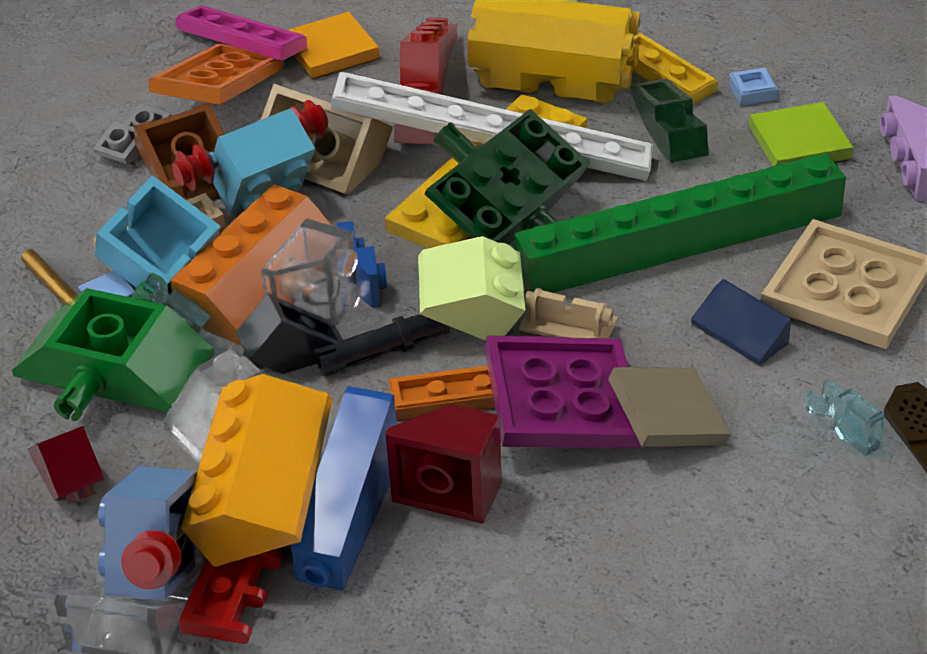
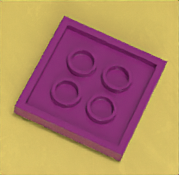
[485,335,643,449]

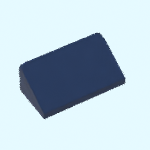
[691,279,791,366]

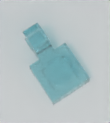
[132,273,211,335]
[804,379,885,457]

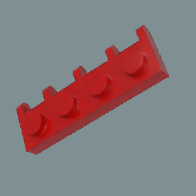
[179,549,284,644]

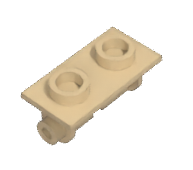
[519,288,618,338]

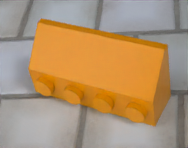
[181,374,333,567]

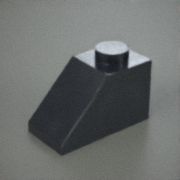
[236,293,343,374]

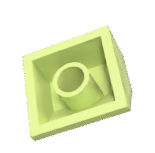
[418,236,525,341]

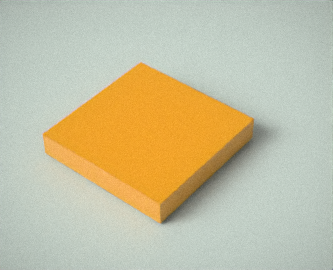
[289,12,380,79]

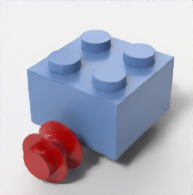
[98,466,197,601]

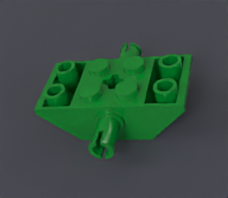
[12,281,215,421]

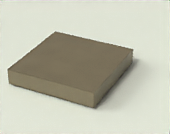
[608,367,730,447]

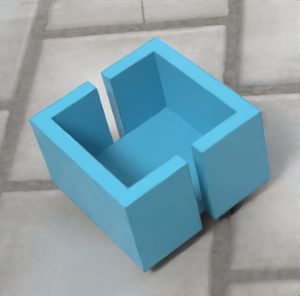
[95,175,221,305]

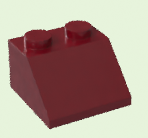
[385,404,502,524]

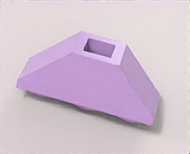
[880,95,927,202]

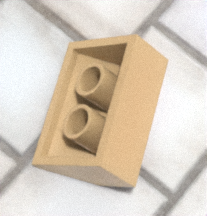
[261,84,393,195]

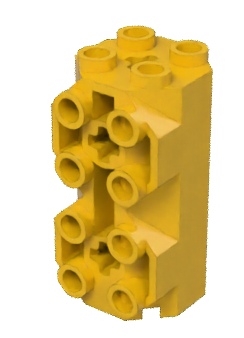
[467,0,641,103]

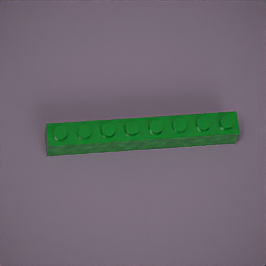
[514,153,846,293]

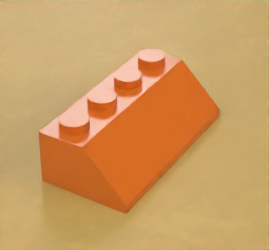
[170,184,340,345]

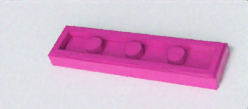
[175,5,307,61]

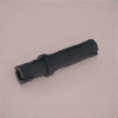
[314,314,449,377]

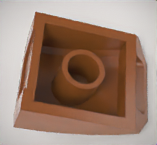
[134,103,225,200]

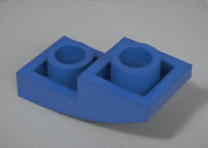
[336,221,387,308]

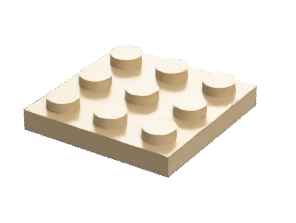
[761,219,927,349]

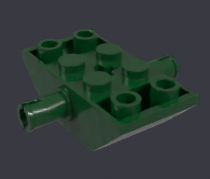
[424,109,590,245]

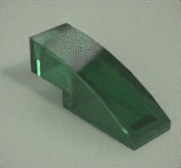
[630,78,709,163]

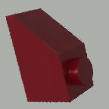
[28,426,105,504]

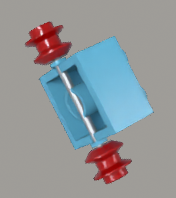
[172,100,328,214]

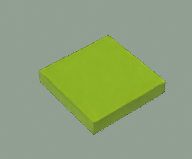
[748,102,853,166]

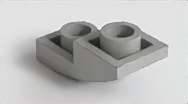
[93,104,172,164]

